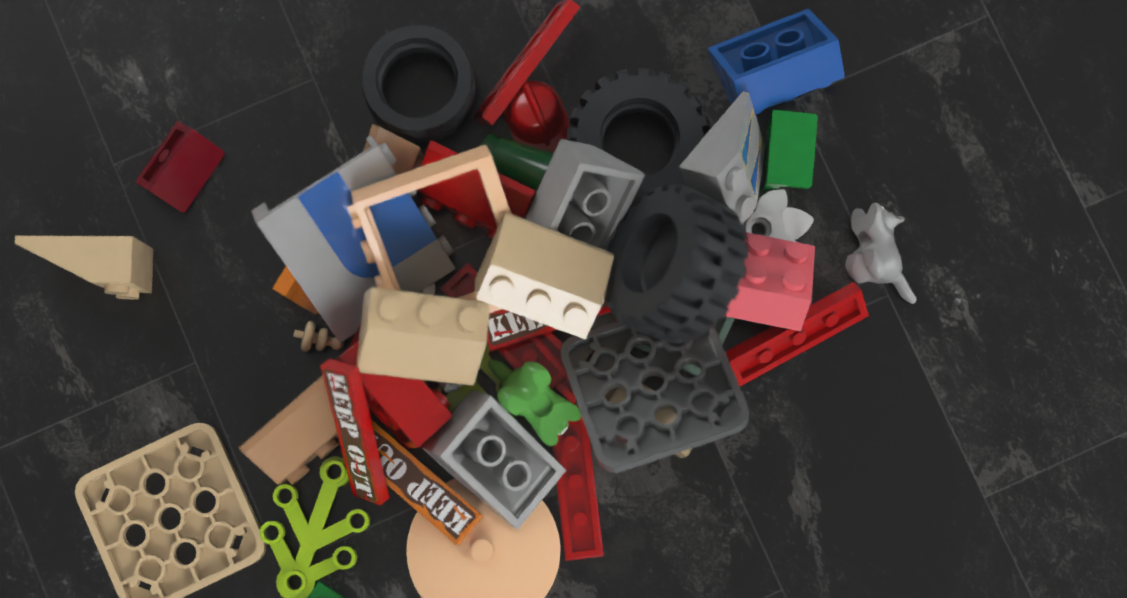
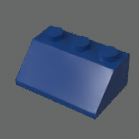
[708,8,845,114]

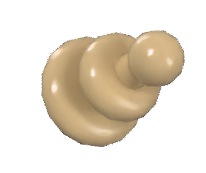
[293,321,345,352]

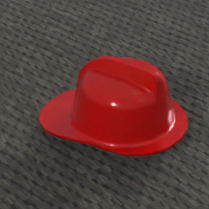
[504,80,570,153]

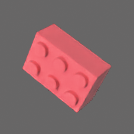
[725,232,815,331]

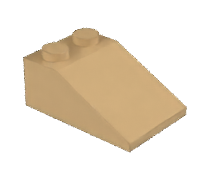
[15,236,153,299]

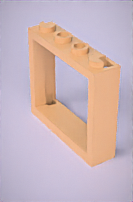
[347,144,511,313]

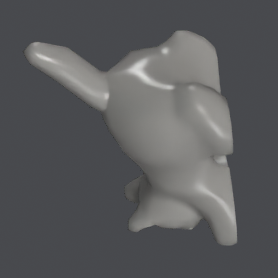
[845,203,917,304]

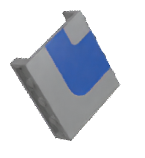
[252,136,456,343]

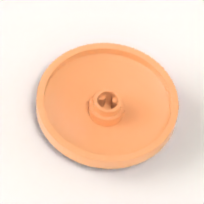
[407,479,560,598]

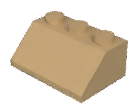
[475,212,614,339]
[356,287,490,386]

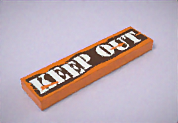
[371,419,484,546]

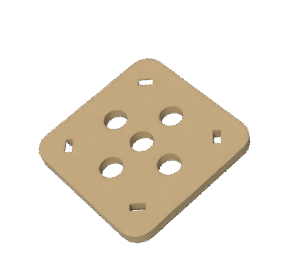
[75,423,267,598]

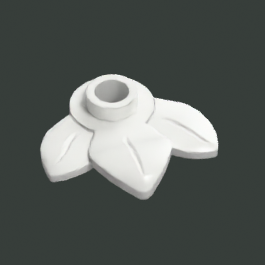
[742,189,814,242]

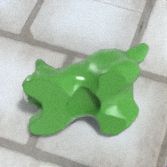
[488,359,581,446]

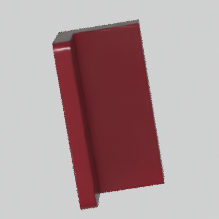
[135,121,225,213]

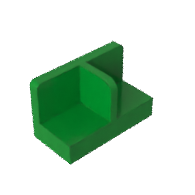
[762,110,818,191]

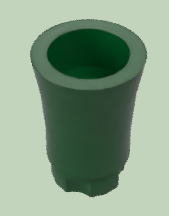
[482,134,554,194]

